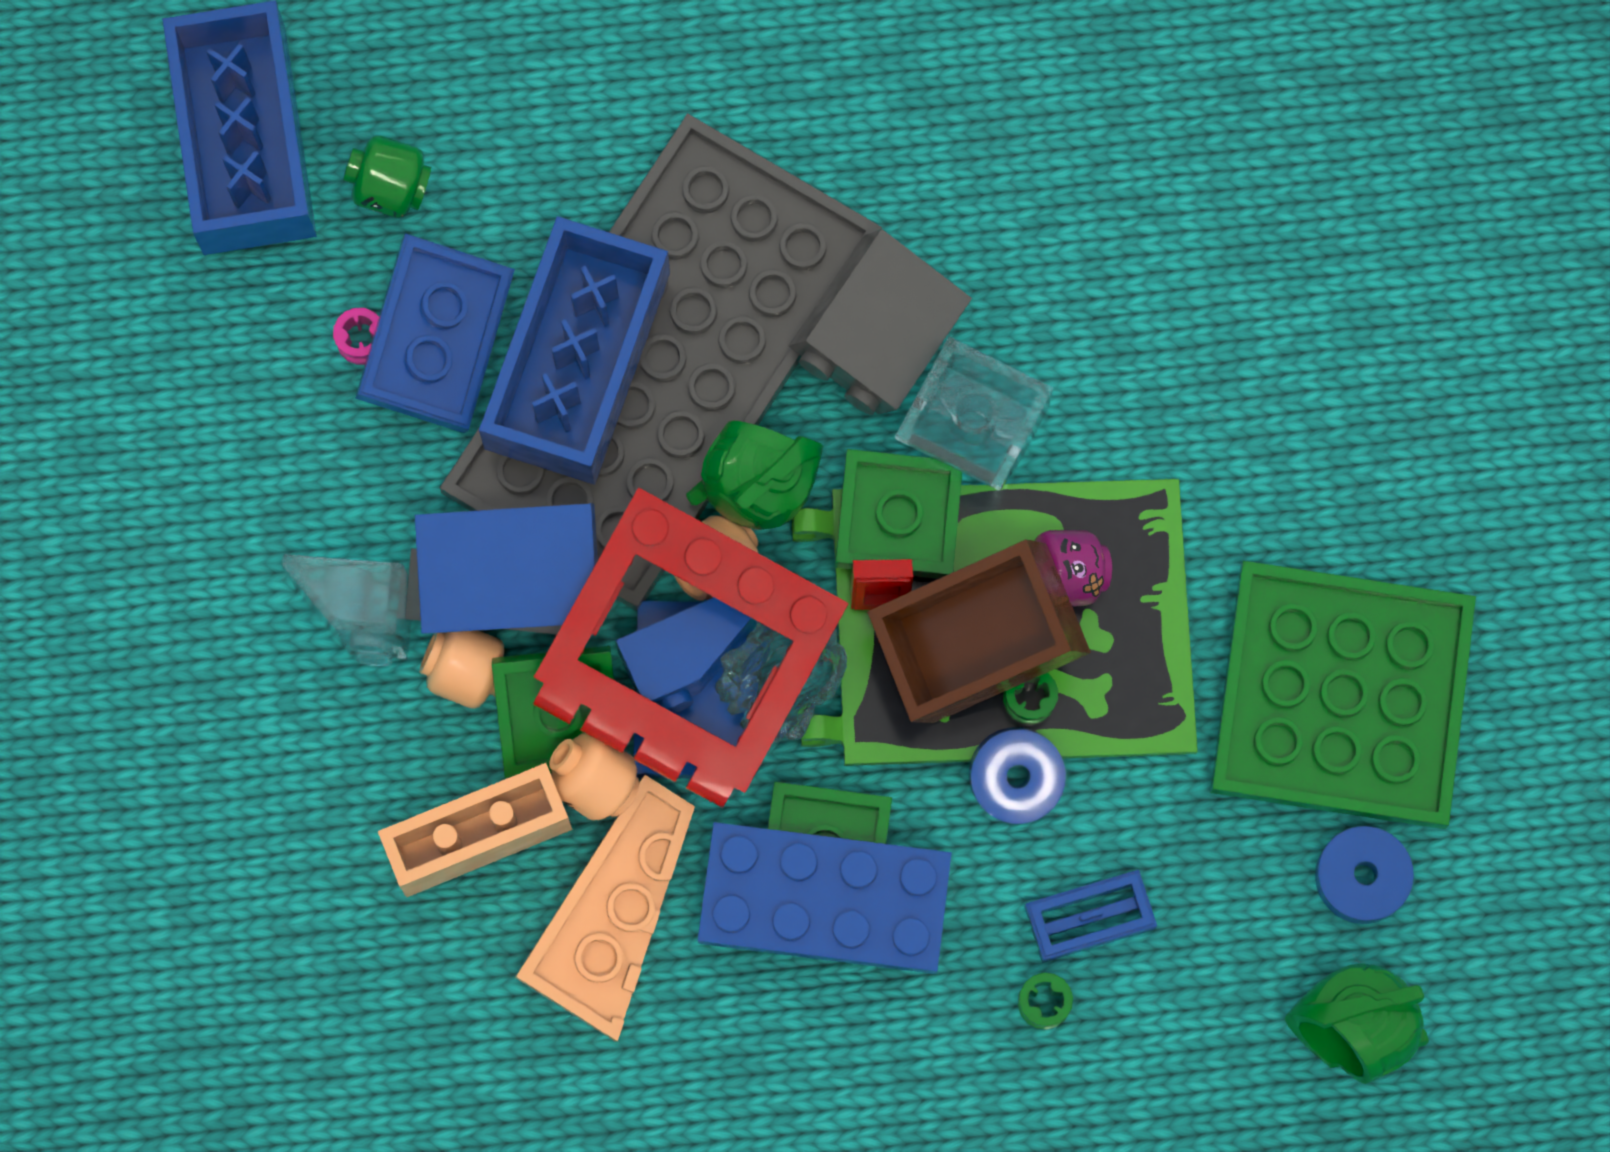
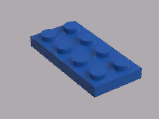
[698,822,952,974]

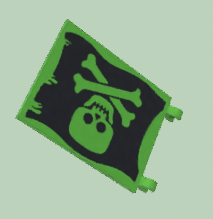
[792,479,1198,766]

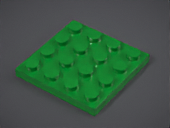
[1210,561,1476,829]

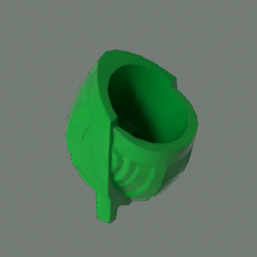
[686,420,824,530]
[1285,964,1429,1084]

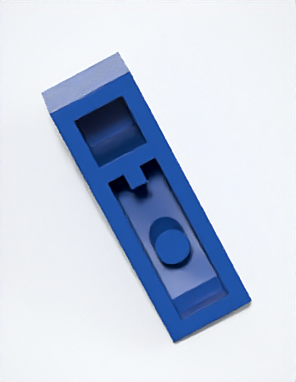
[616,597,759,714]

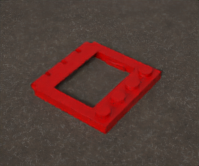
[533,487,849,808]

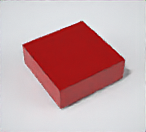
[850,559,913,610]

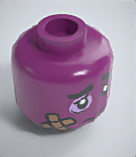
[1034,530,1112,606]

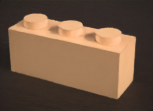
[378,763,573,897]

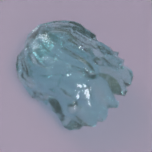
[715,622,848,743]

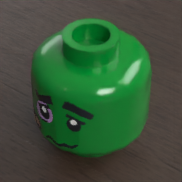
[343,136,432,218]

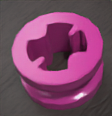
[333,308,379,365]

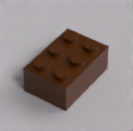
[867,539,1091,723]

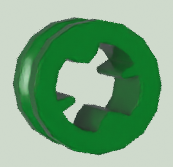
[1003,672,1059,725]
[1018,973,1073,1030]

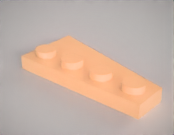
[515,775,695,1042]

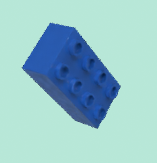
[162,0,317,255]
[479,216,670,485]

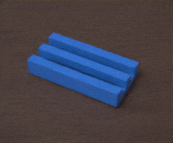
[1024,869,1157,963]

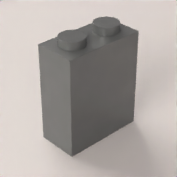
[789,229,972,415]

